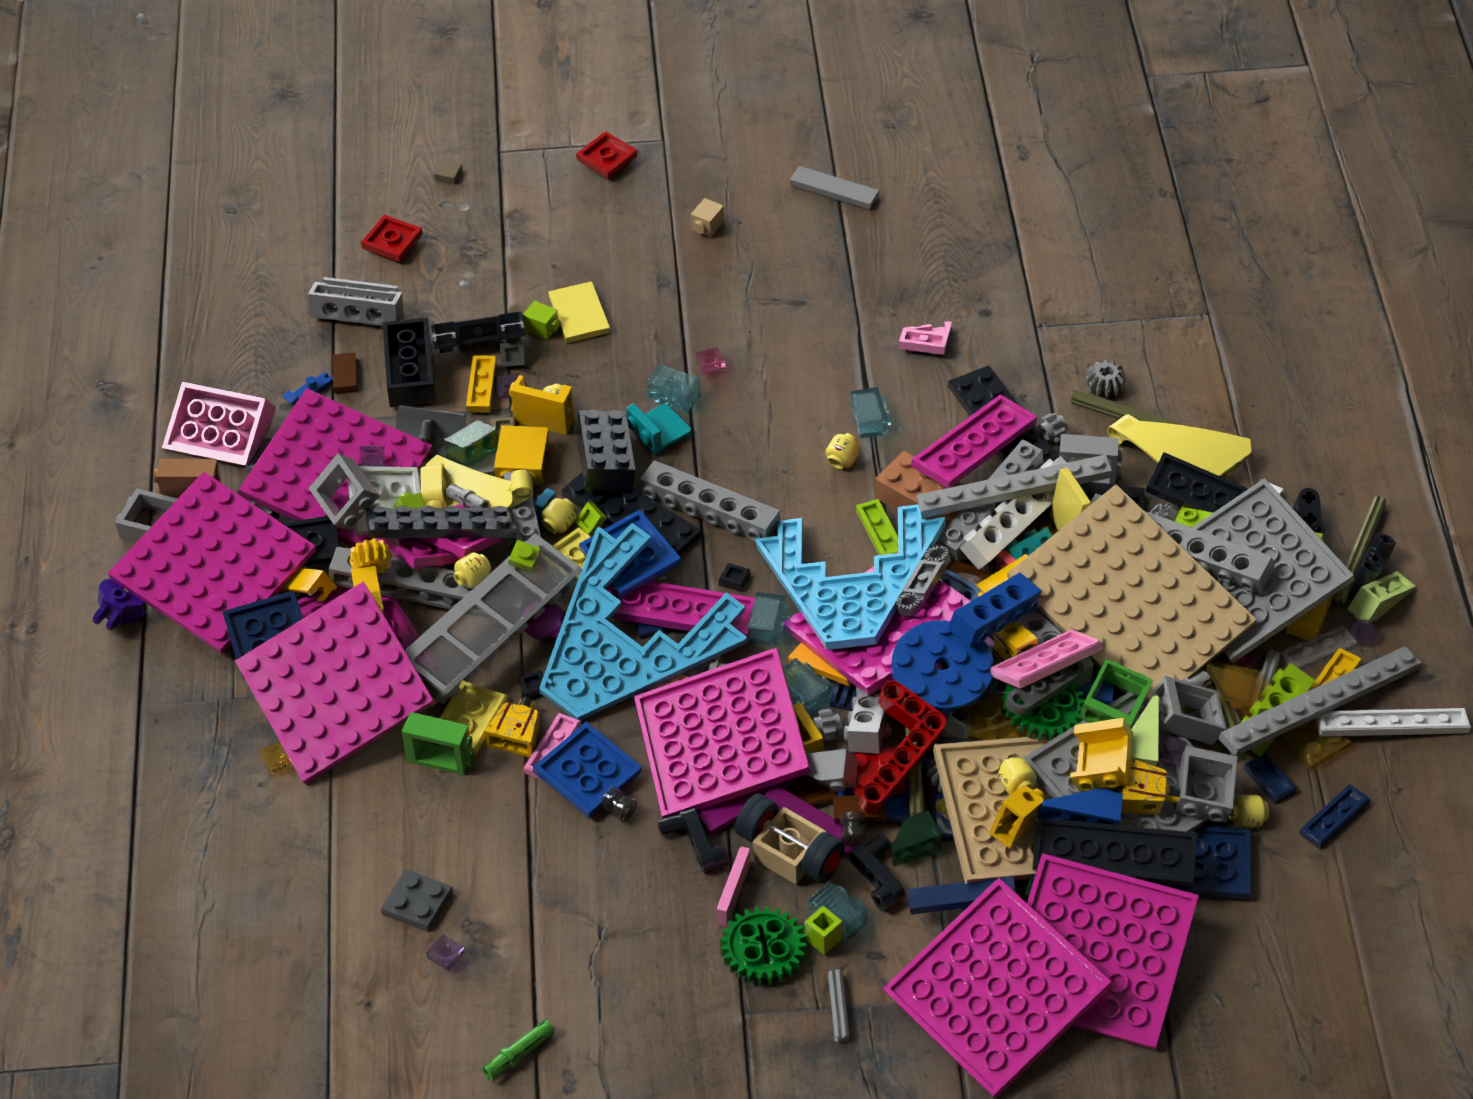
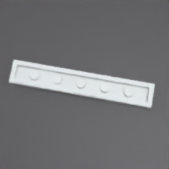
[1315,708,1471,736]

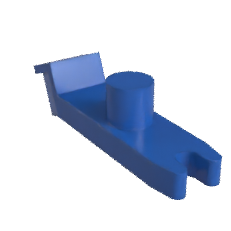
[282,372,333,406]

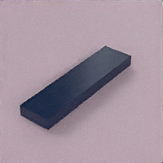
[908,876,1016,915]

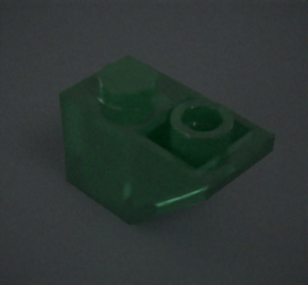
[891,811,941,866]

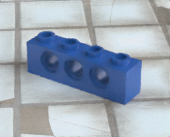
[947,572,1042,647]

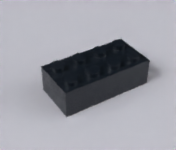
[382,318,436,408]
[577,410,635,492]

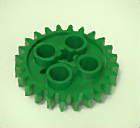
[1003,684,1085,742]
[720,906,807,985]

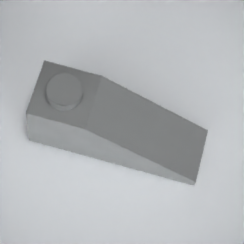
[802,749,859,792]

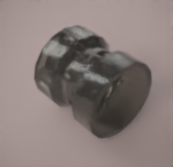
[601,787,637,822]
[840,811,867,847]

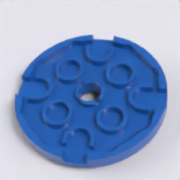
[891,620,994,713]

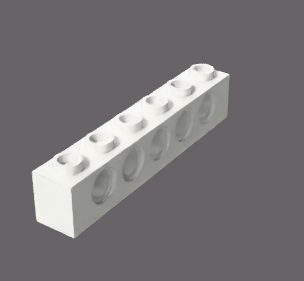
[959,456,1067,570]

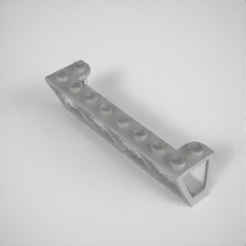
[405,534,582,707]

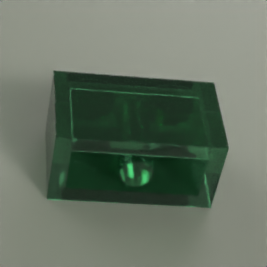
[444,420,499,467]

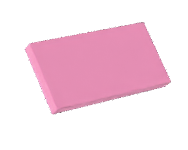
[990,630,1103,689]

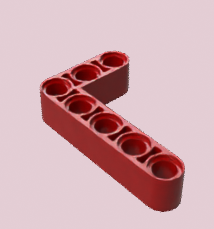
[859,680,946,814]

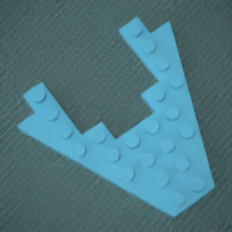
[755,505,946,650]
[539,523,747,720]

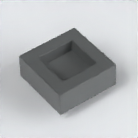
[500,342,525,367]

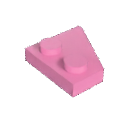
[899,321,952,355]

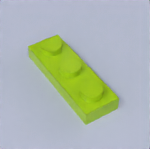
[856,499,899,555]

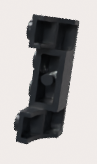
[431,311,526,353]

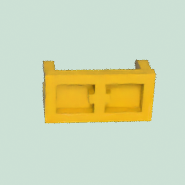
[281,568,337,601]

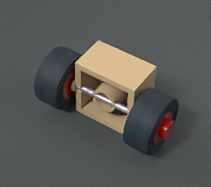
[735,794,845,884]

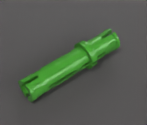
[481,1020,555,1081]

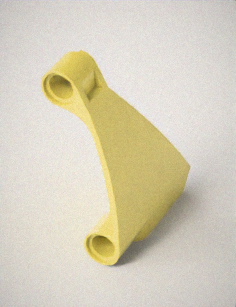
[1107,414,1252,478]
[421,455,533,508]

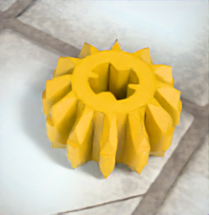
[350,538,392,574]

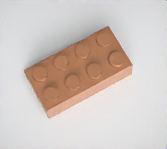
[875,451,964,530]

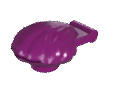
[520,601,564,639]

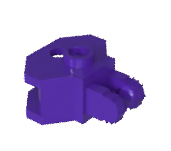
[93,579,145,631]

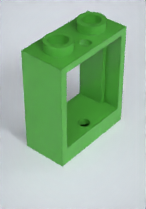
[1078,659,1153,728]
[402,712,475,776]

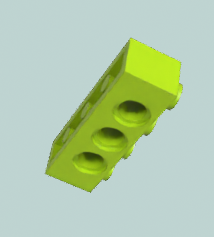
[1241,663,1315,757]

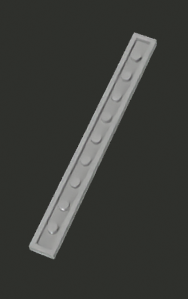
[1219,646,1422,756]

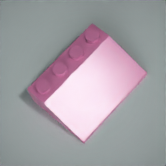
[162,382,276,466]

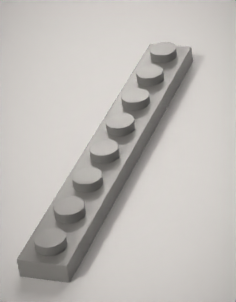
[916,455,1112,518]

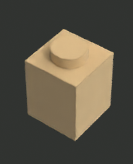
[691,198,724,238]

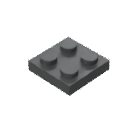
[381,869,453,932]

